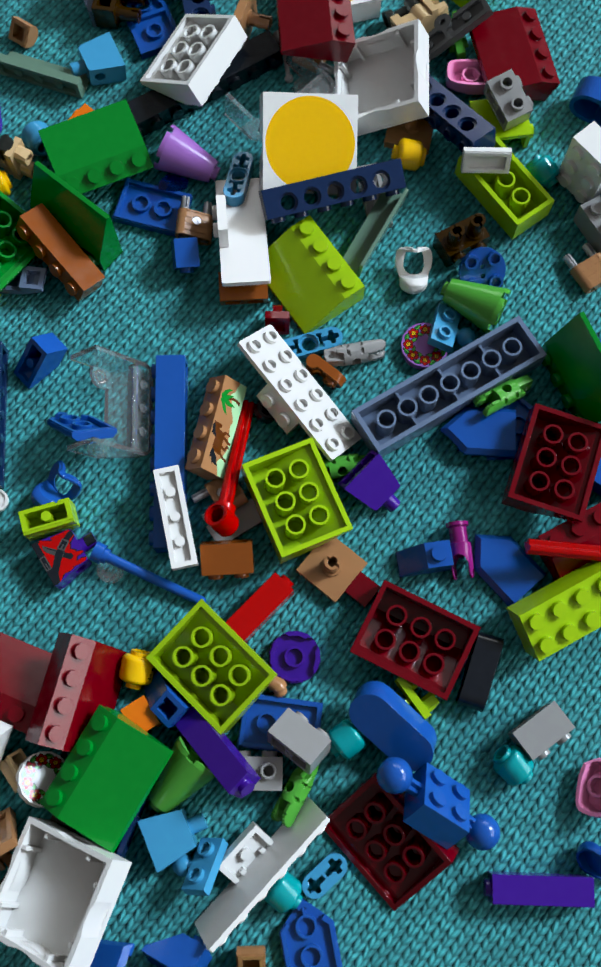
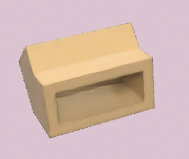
[0,748,27,793]

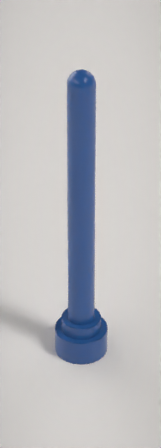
[89,541,206,604]

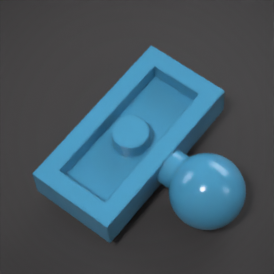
[427,303,476,353]
[172,837,228,896]

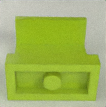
[468,99,534,148]

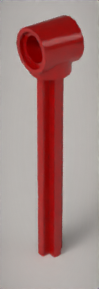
[204,400,255,537]
[524,538,601,561]

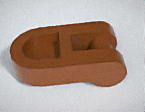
[306,354,347,389]

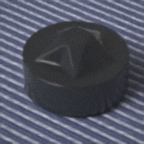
[254,400,275,424]

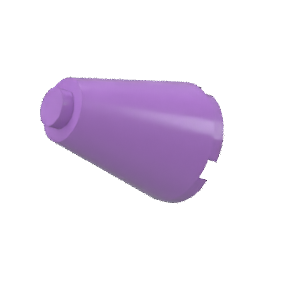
[153,124,221,183]

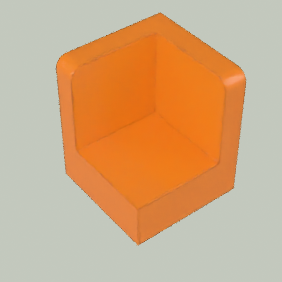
[120,695,163,732]

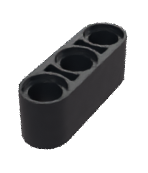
[456,631,504,712]

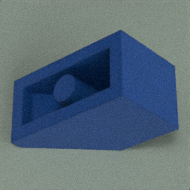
[13,332,68,389]
[396,540,454,578]
[141,933,212,967]

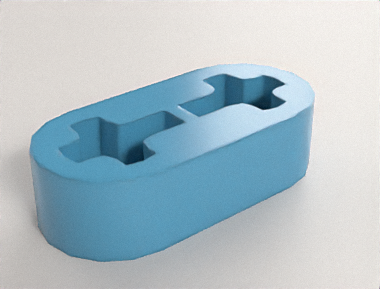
[302,852,347,899]

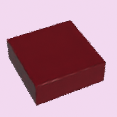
[344,571,381,608]

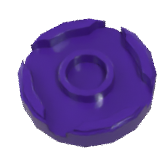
[269,631,321,684]

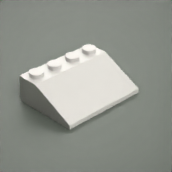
[140,14,247,106]

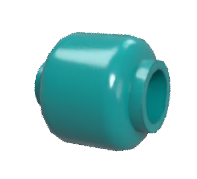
[526,154,560,190]
[328,718,367,760]
[493,745,534,786]
[263,871,302,913]

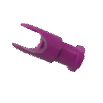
[446,520,474,580]

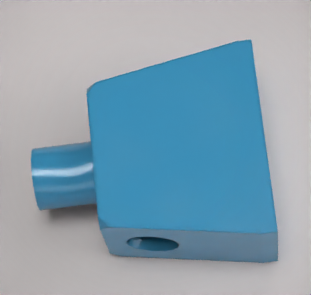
[69,32,127,86]
[138,808,208,873]

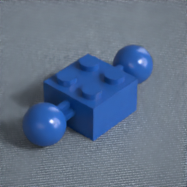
[377,757,500,851]

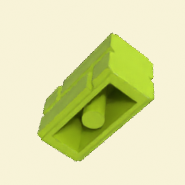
[18,497,80,541]

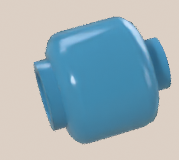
[21,121,48,156]

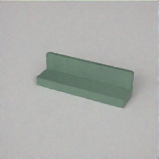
[0,51,90,99]
[343,188,409,277]

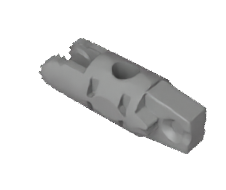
[324,339,386,366]

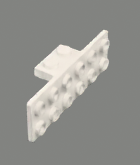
[212,178,271,287]
[237,324,361,462]
[195,797,330,953]

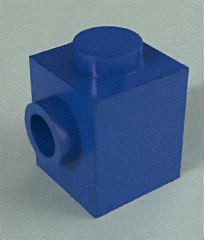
[171,237,200,274]

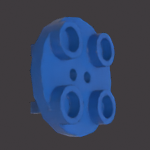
[458,247,506,287]

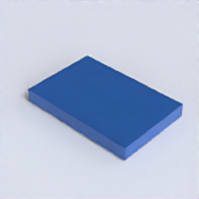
[112,178,193,237]
[237,694,323,752]

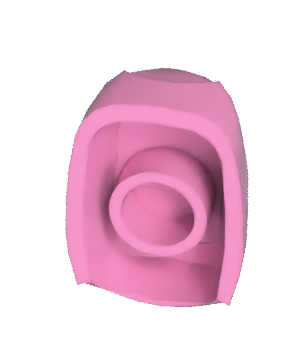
[445,59,485,95]
[575,758,601,819]

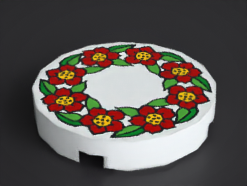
[16,751,65,808]

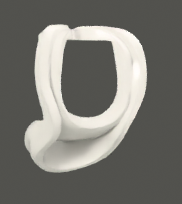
[395,247,432,294]

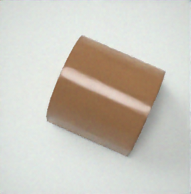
[8,16,38,48]
[236,945,266,967]

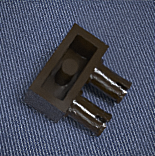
[91,0,146,30]
[432,213,490,268]

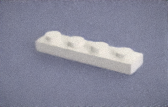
[153,465,198,571]

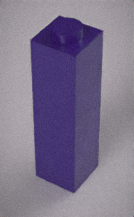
[175,706,261,799]
[483,871,595,908]

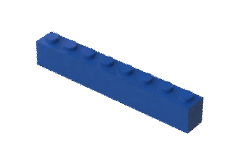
[149,355,188,553]

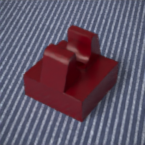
[265,305,290,335]

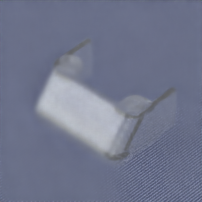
[225,56,335,142]
[67,345,153,459]

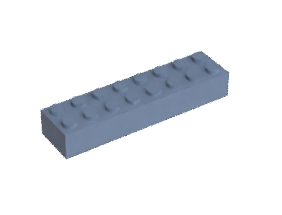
[350,316,547,457]

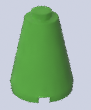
[440,278,511,334]
[148,735,215,813]

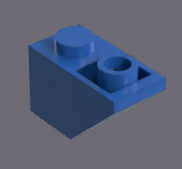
[144,670,192,728]

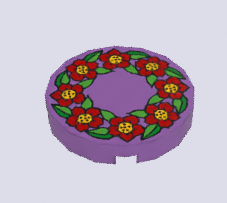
[401,323,447,369]

